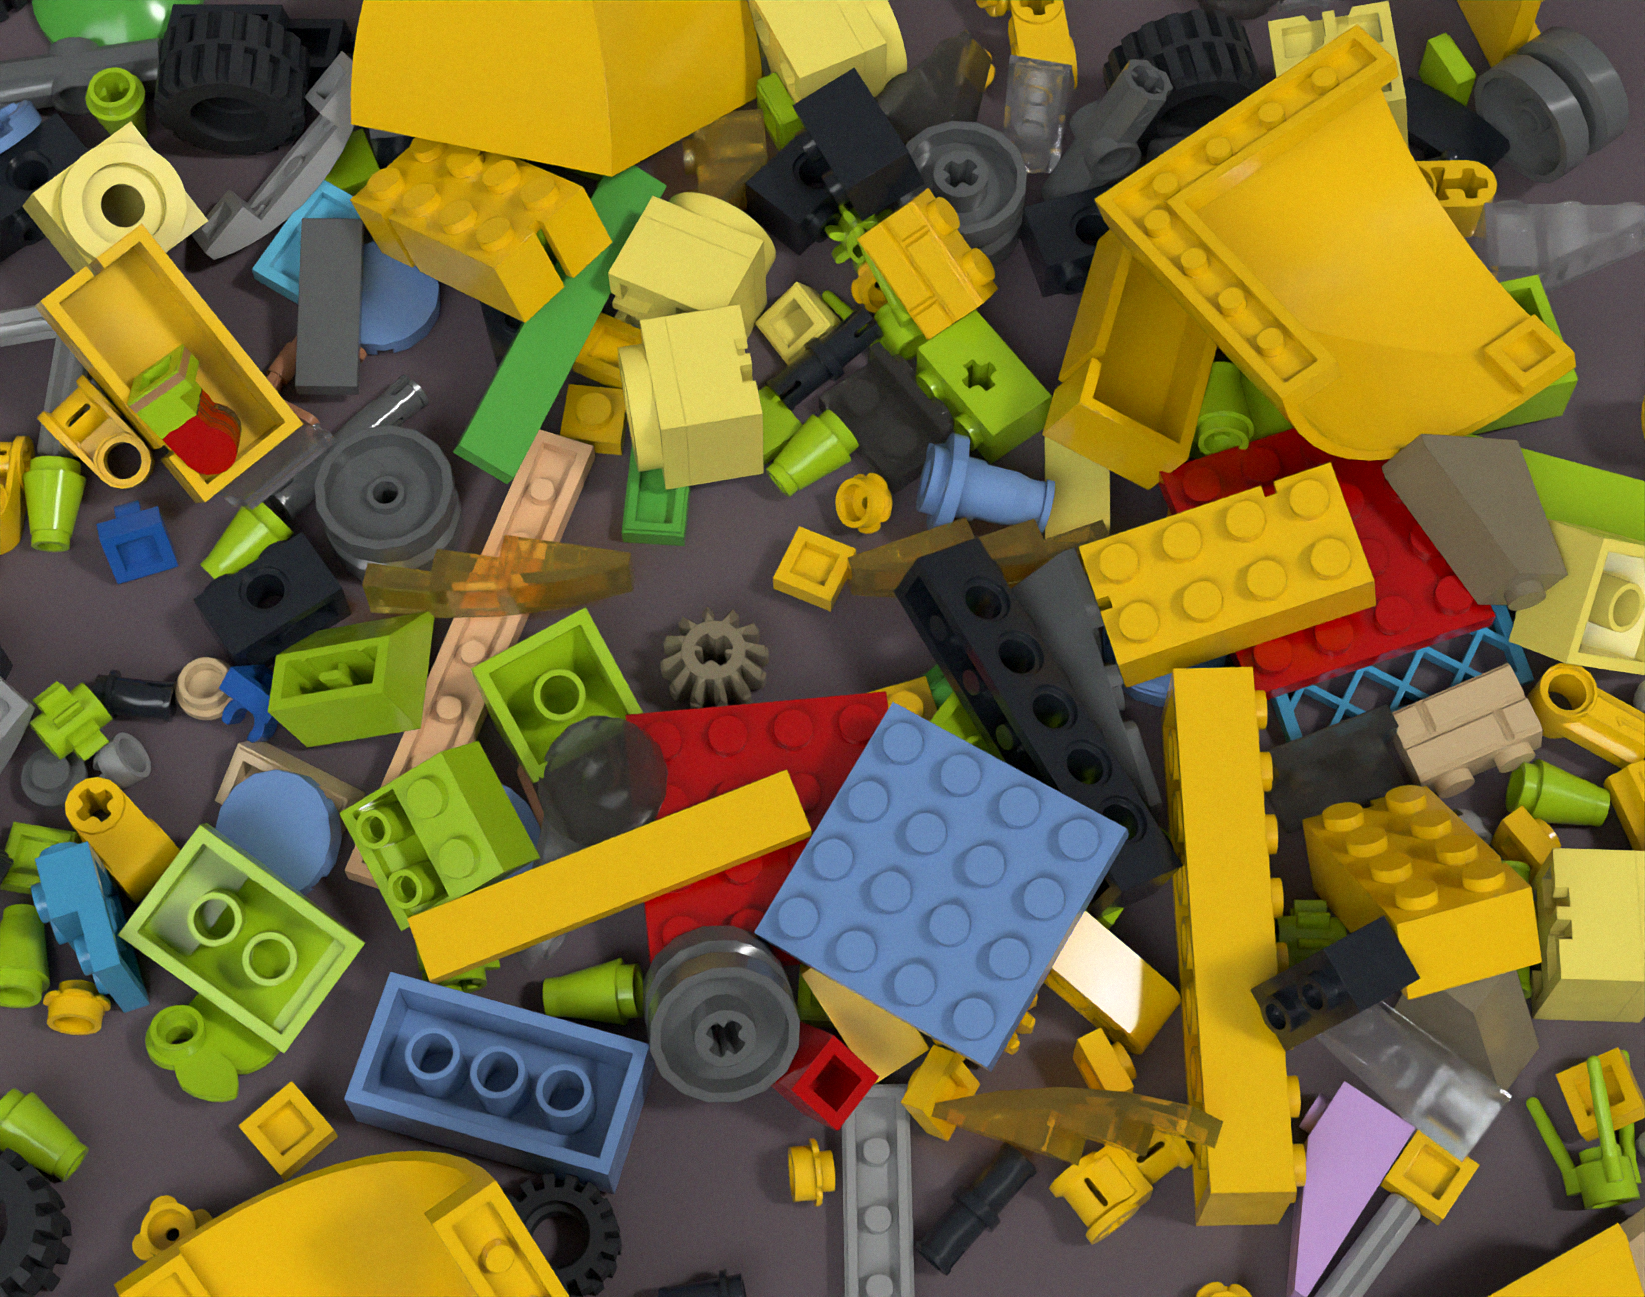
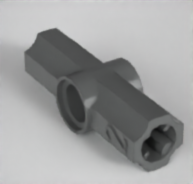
[0,37,161,116]
[1040,59,1173,201]

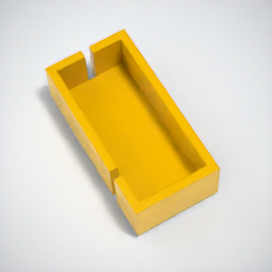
[350,137,612,323]
[34,223,303,503]
[1042,229,1217,490]
[1079,462,1376,688]
[1302,785,1542,1000]

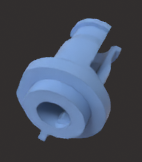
[916,433,1055,534]

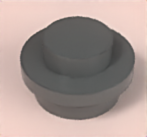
[21,747,88,809]

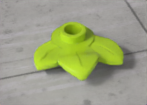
[145,993,280,1102]

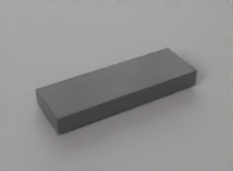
[295,218,365,395]

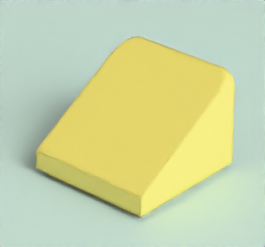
[755,282,841,365]

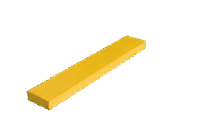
[407,770,812,984]

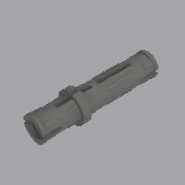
[264,374,429,521]

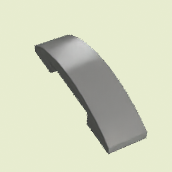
[192,51,354,260]

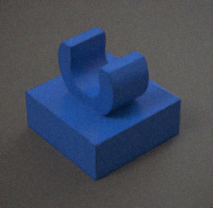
[96,500,179,584]
[219,665,279,743]

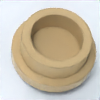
[175,657,233,720]

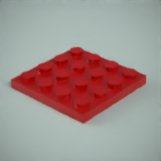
[1158,428,1496,700]
[625,691,888,966]

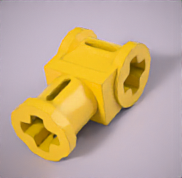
[1049,1112,1195,1245]

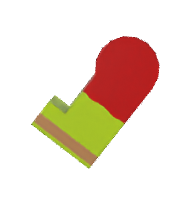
[127,344,242,475]

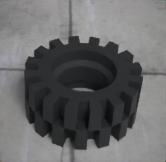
[507,1173,622,1297]

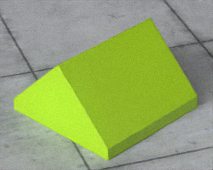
[470,607,643,783]

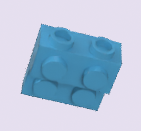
[31,841,150,1013]

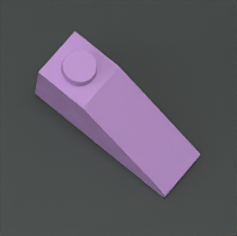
[1286,1081,1416,1297]

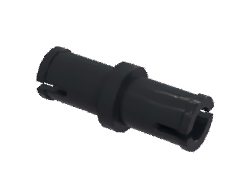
[765,306,884,412]
[914,1142,1037,1276]

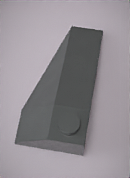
[1011,548,1162,822]

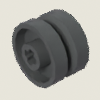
[1474,26,1629,184]
[894,121,1027,268]
[314,425,464,588]
[643,926,800,1103]

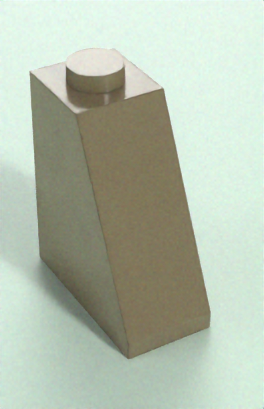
[1382,434,1568,611]
[1388,970,1539,1101]

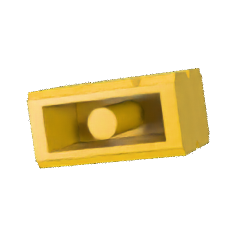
[857,188,998,340]

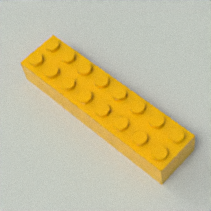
[1161,667,1306,1226]

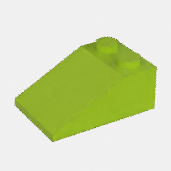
[118,823,366,1053]

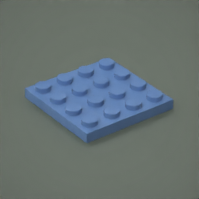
[754,702,1129,1072]

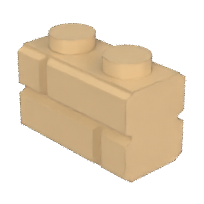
[1387,663,1543,799]

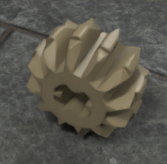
[660,607,769,709]

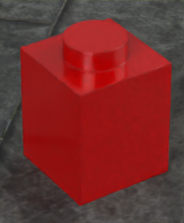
[771,1021,879,1131]

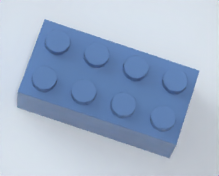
[344,972,655,1195]

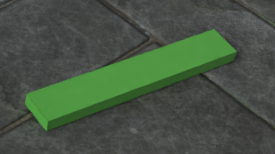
[453,165,667,484]

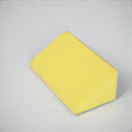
[1044,436,1110,545]

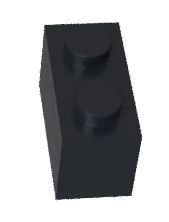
[792,67,924,221]

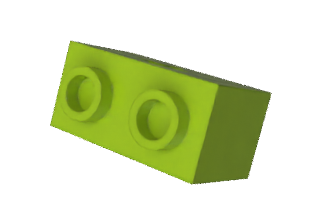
[914,310,1052,464]

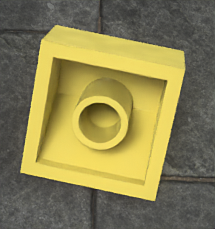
[1509,519,1645,675]

